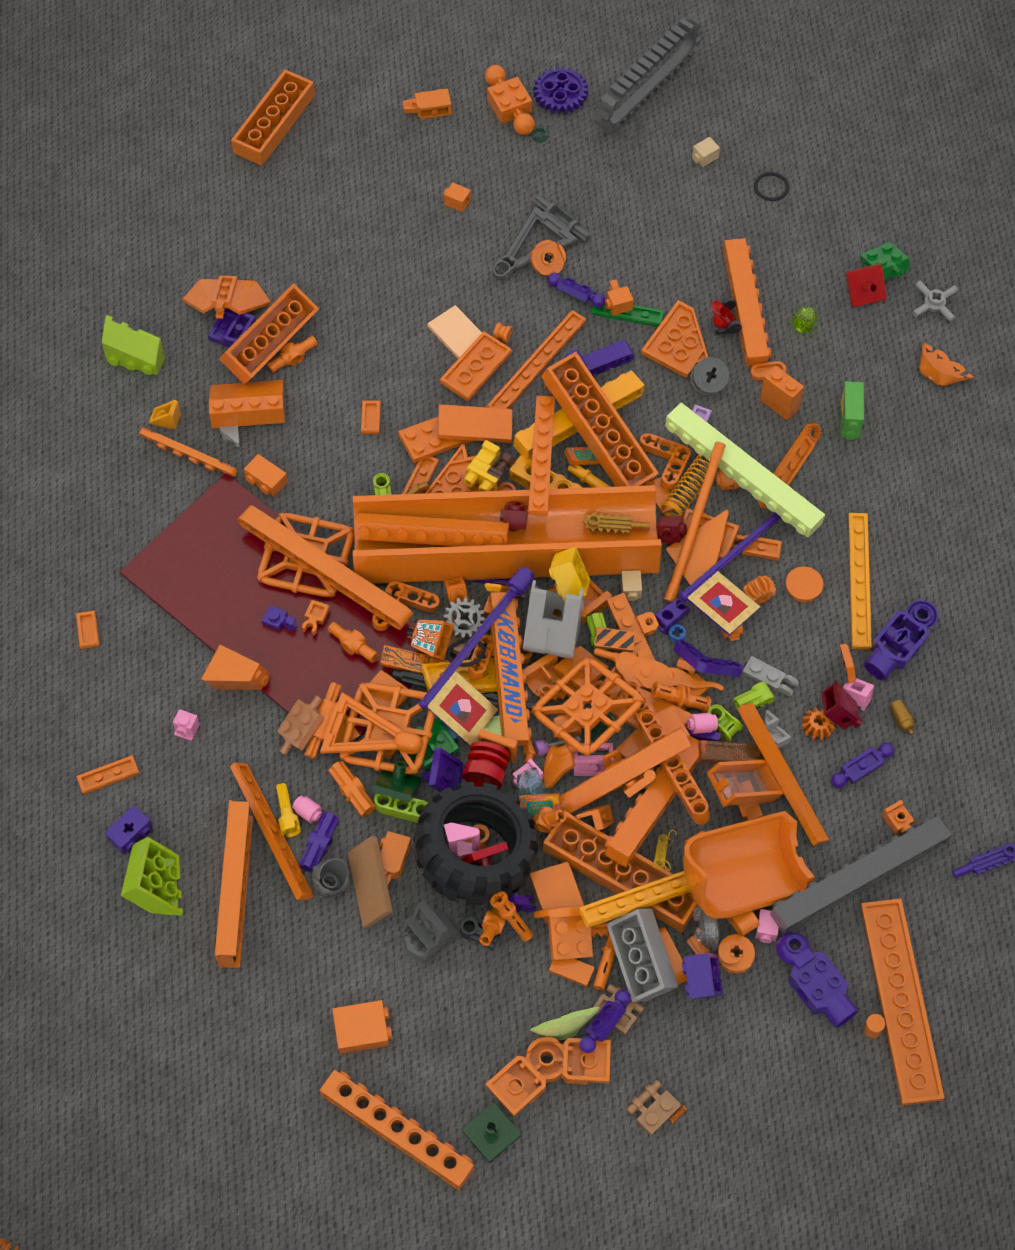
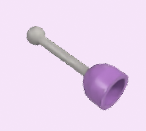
[534,735,581,756]

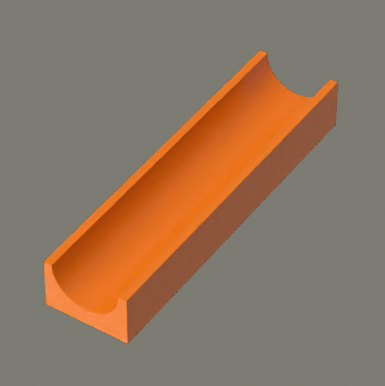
[353,485,662,583]

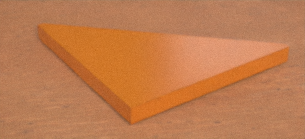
[666,510,729,585]

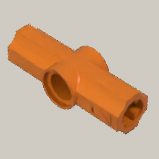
[328,761,376,817]

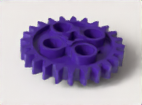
[534,66,588,114]

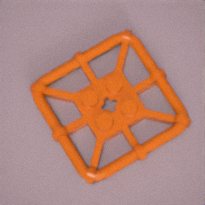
[257,512,354,598]
[532,656,644,756]
[339,682,435,775]

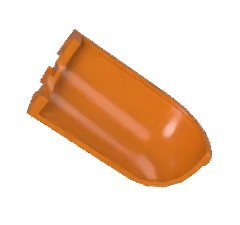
[683,811,815,919]

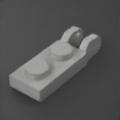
[742,656,799,696]

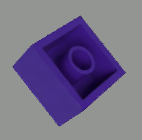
[682,953,723,999]

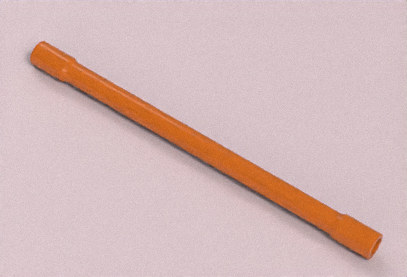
[664,441,726,603]

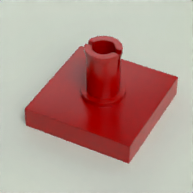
[846,264,887,307]
[460,842,509,866]

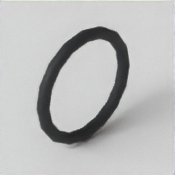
[754,172,789,201]
[446,638,486,667]

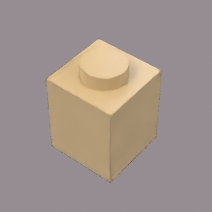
[692,137,720,167]
[621,570,642,601]

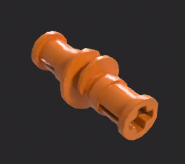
[651,681,711,713]

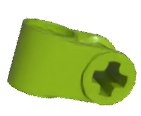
[707,705,743,742]

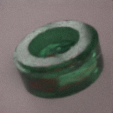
[531,126,548,142]

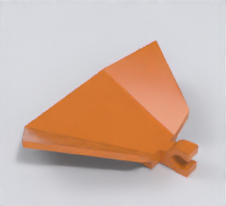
[183,276,271,319]

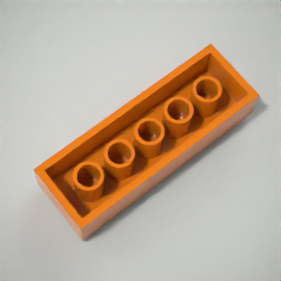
[231,69,315,166]
[218,283,319,384]

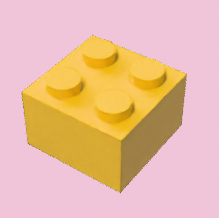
[549,547,590,602]

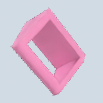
[574,743,614,776]
[444,823,480,858]

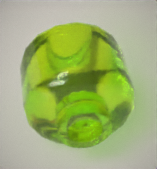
[792,306,818,333]

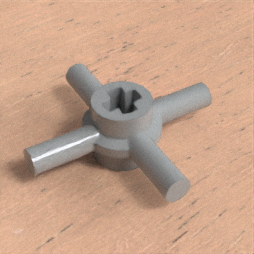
[912,281,958,322]

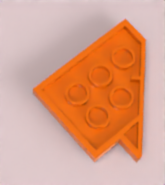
[641,300,708,378]
[424,444,480,494]

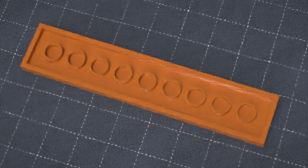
[860,898,945,1106]

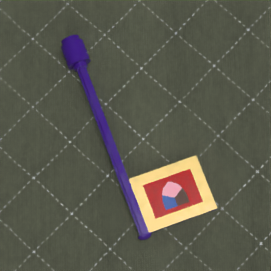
[679,512,781,636]
[418,567,535,745]

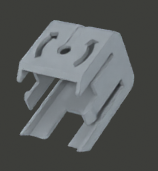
[523,580,585,659]

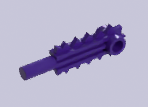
[952,843,1015,878]

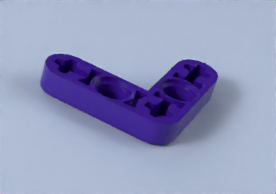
[674,640,744,677]

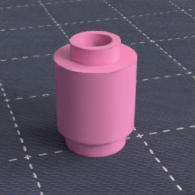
[687,713,718,734]
[292,795,323,824]

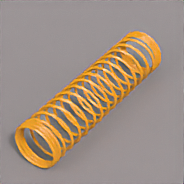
[661,455,709,516]

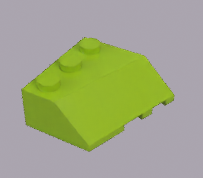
[102,315,165,375]
[121,837,183,916]

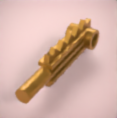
[583,512,650,534]

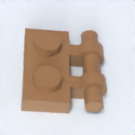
[593,984,645,1036]
[626,1080,682,1136]

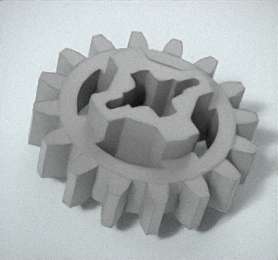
[443,597,485,639]

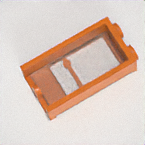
[707,760,784,807]

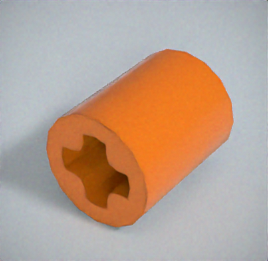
[864,1014,885,1038]

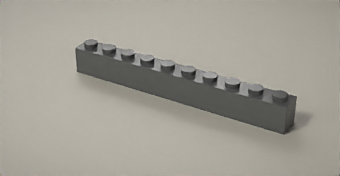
[770,816,952,935]

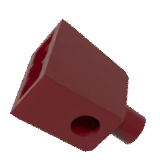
[821,682,863,729]

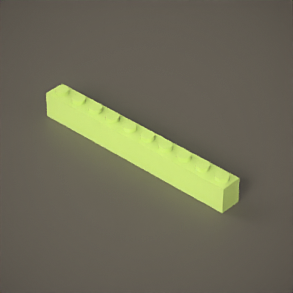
[665,403,825,538]

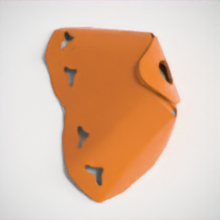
[919,342,975,387]

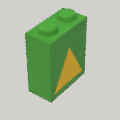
[840,381,864,440]

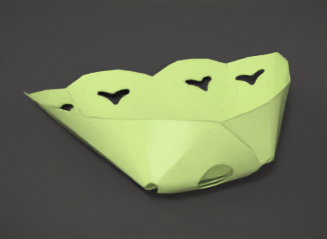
[530,1007,599,1040]

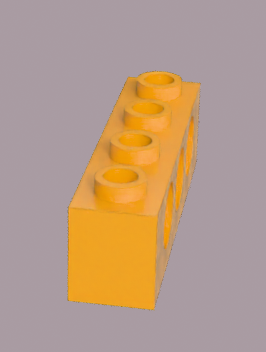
[509,454,582,490]

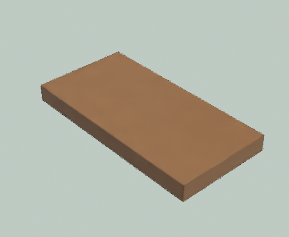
[348,836,393,928]

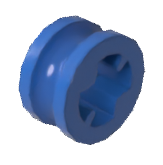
[669,624,686,643]

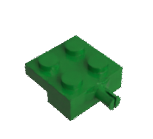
[860,242,910,280]
[402,718,460,770]

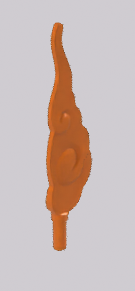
[594,647,724,691]

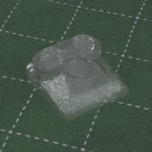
[693,905,719,952]

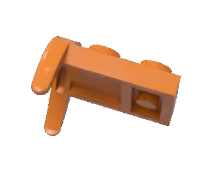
[533,906,593,960]

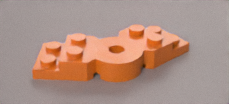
[485,1037,611,1117]

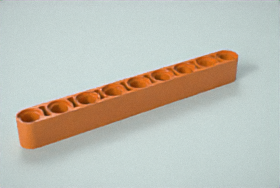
[621,681,710,825]

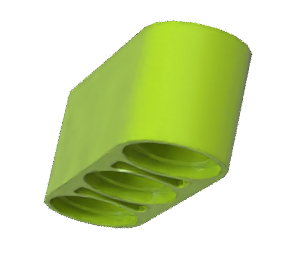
[374,793,428,823]

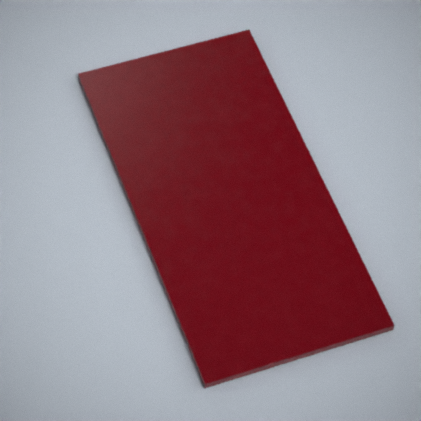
[120,473,430,756]

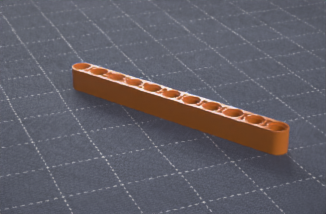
[237,505,413,630]

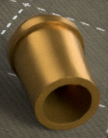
[889,700,915,735]

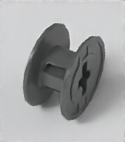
[690,357,729,396]

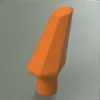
[523,739,538,764]

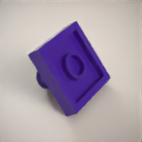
[423,747,463,792]

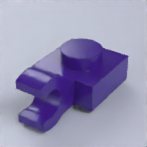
[261,605,297,631]
[507,894,536,913]

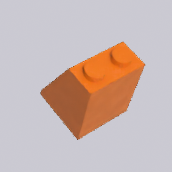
[201,645,270,690]

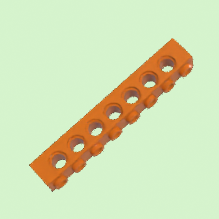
[319,1070,474,1191]

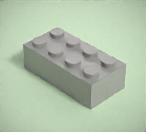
[606,909,678,1003]

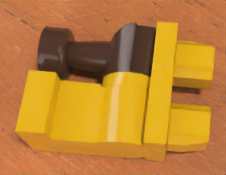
[464,440,515,492]

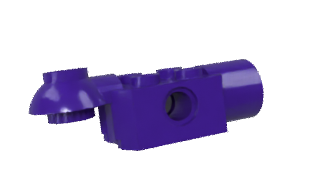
[864,600,938,681]
[776,932,859,1029]

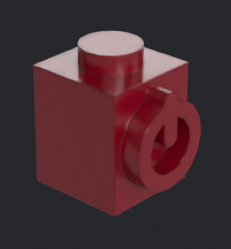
[500,501,528,531]
[656,516,687,543]

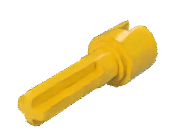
[276,783,301,838]

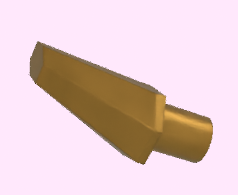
[407,481,430,494]

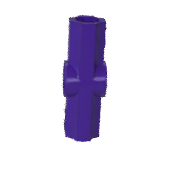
[299,812,339,873]

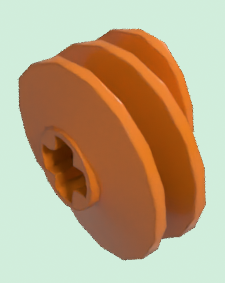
[718,934,755,974]

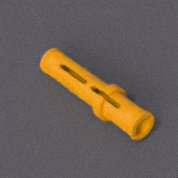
[567,465,611,488]

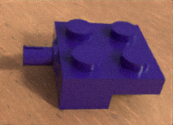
[208,309,256,347]

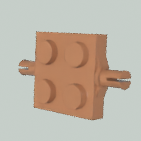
[277,695,324,755]

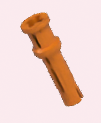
[490,891,533,941]

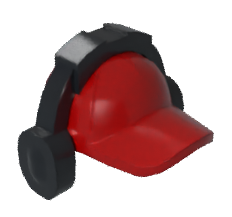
[711,298,742,335]

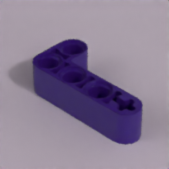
[564,340,635,376]

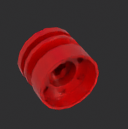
[462,741,510,790]

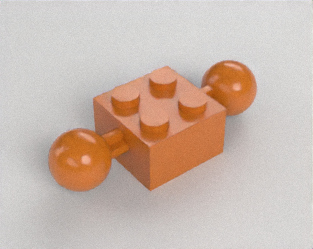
[485,65,535,135]

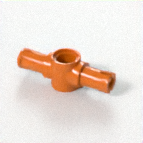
[267,335,318,373]
[328,622,379,663]
[532,806,567,833]
[479,901,507,946]

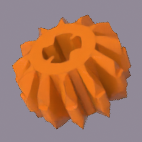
[743,575,777,605]
[802,707,835,741]

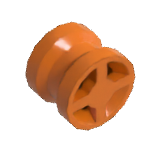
[493,322,513,344]

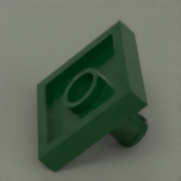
[372,761,422,802]
[462,1102,522,1163]

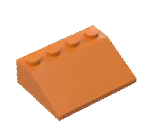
[209,380,285,428]

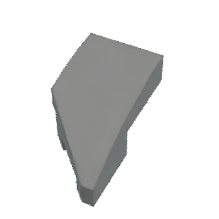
[220,426,240,447]
[764,710,791,748]

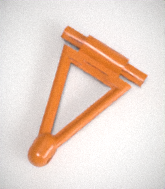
[304,682,423,759]

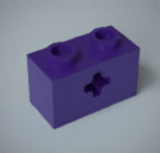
[105,805,153,854]

